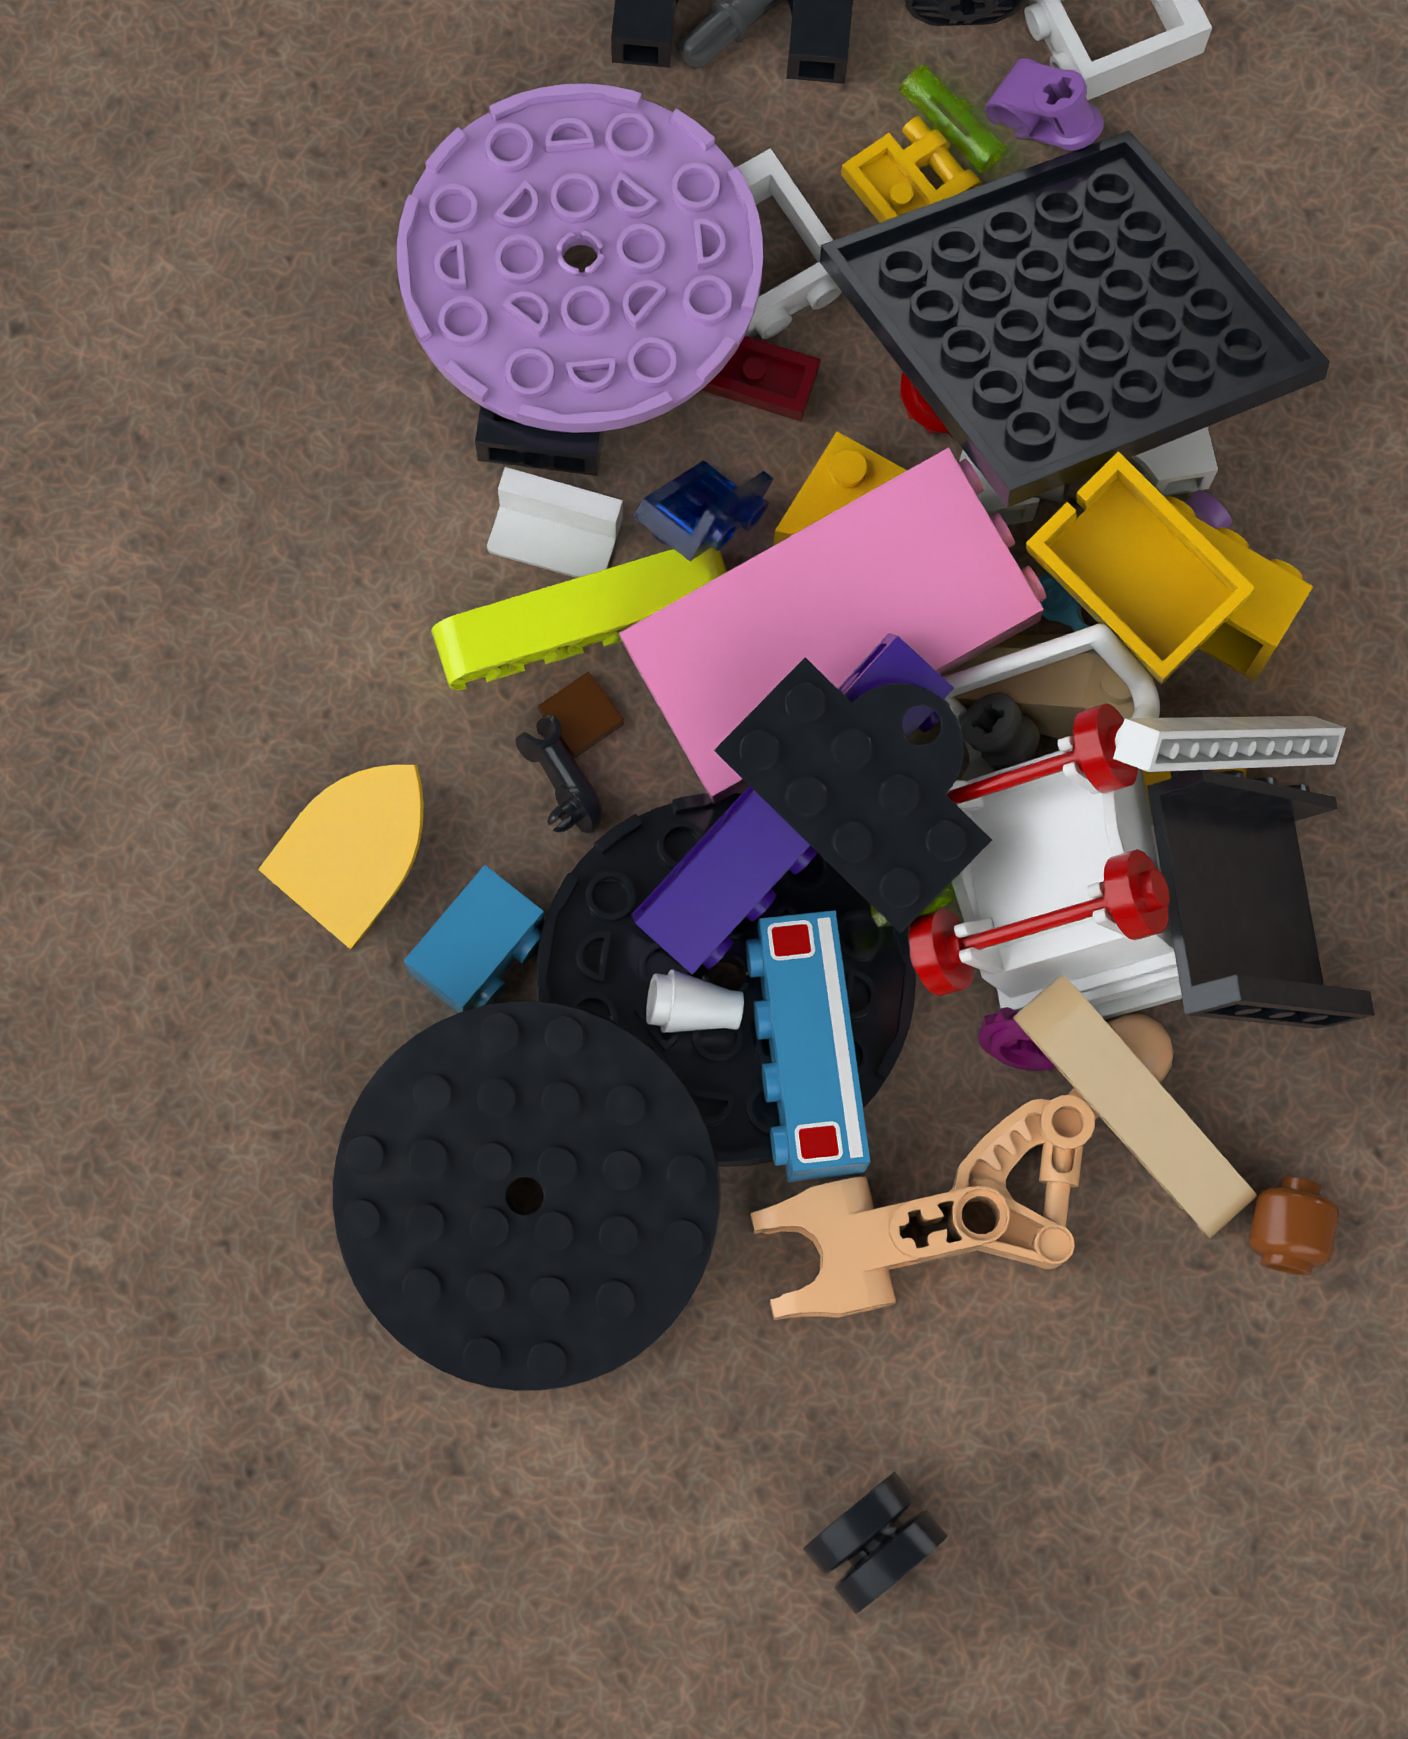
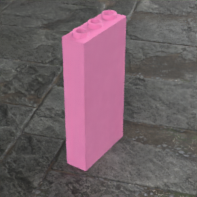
[619,447,1047,805]

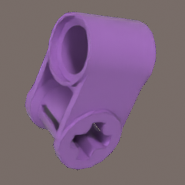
[984,58,1104,151]

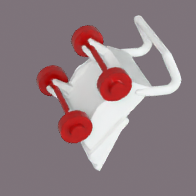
[909,624,1182,1020]

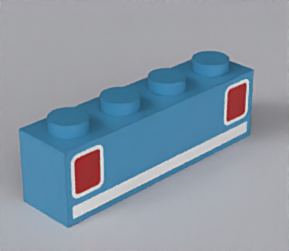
[746,910,871,1182]

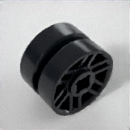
[802,1471,948,1614]

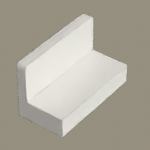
[487,467,623,578]

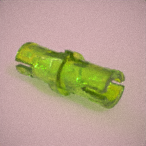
[899,64,1007,174]

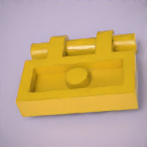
[841,116,983,223]

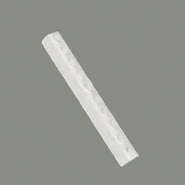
[1113,716,1346,772]

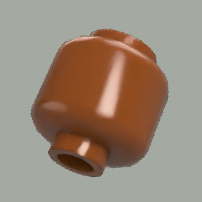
[1248,1177,1339,1276]

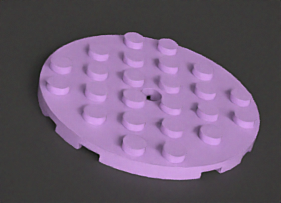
[397,83,763,433]

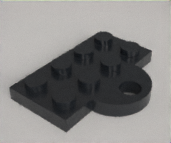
[714,657,992,934]

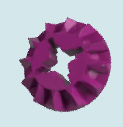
[978,1007,1056,1071]

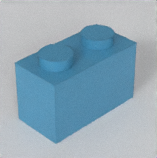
[404,865,545,1013]

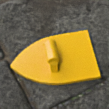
[258,764,424,950]

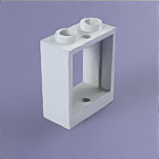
[1024,0,1212,100]
[738,148,842,339]

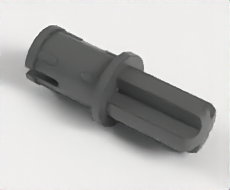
[678,0,781,69]

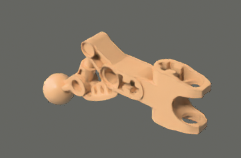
[750,1012,1174,1320]

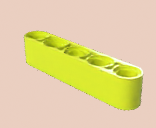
[431,540,727,690]

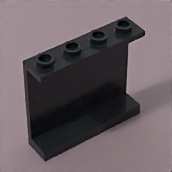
[1147,770,1375,1029]

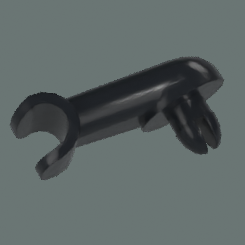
[515,715,603,833]

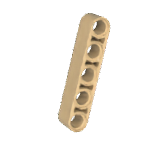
[1013,974,1257,1239]

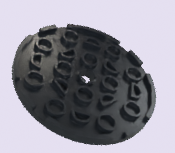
[536,793,916,1167]
[333,1001,721,1391]

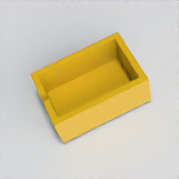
[1026,451,1256,685]
[1164,496,1314,682]

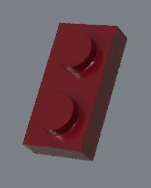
[701,336,821,422]

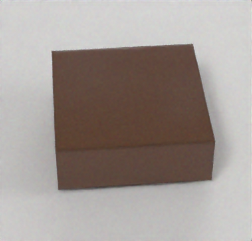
[538,671,624,759]

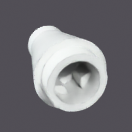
[646,969,744,1033]

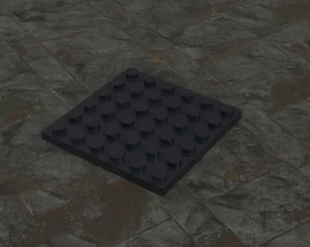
[820,130,1330,508]

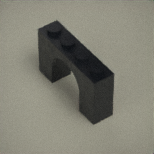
[611,0,853,84]

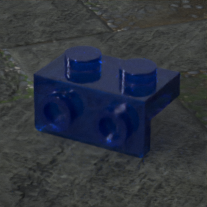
[633,460,774,562]

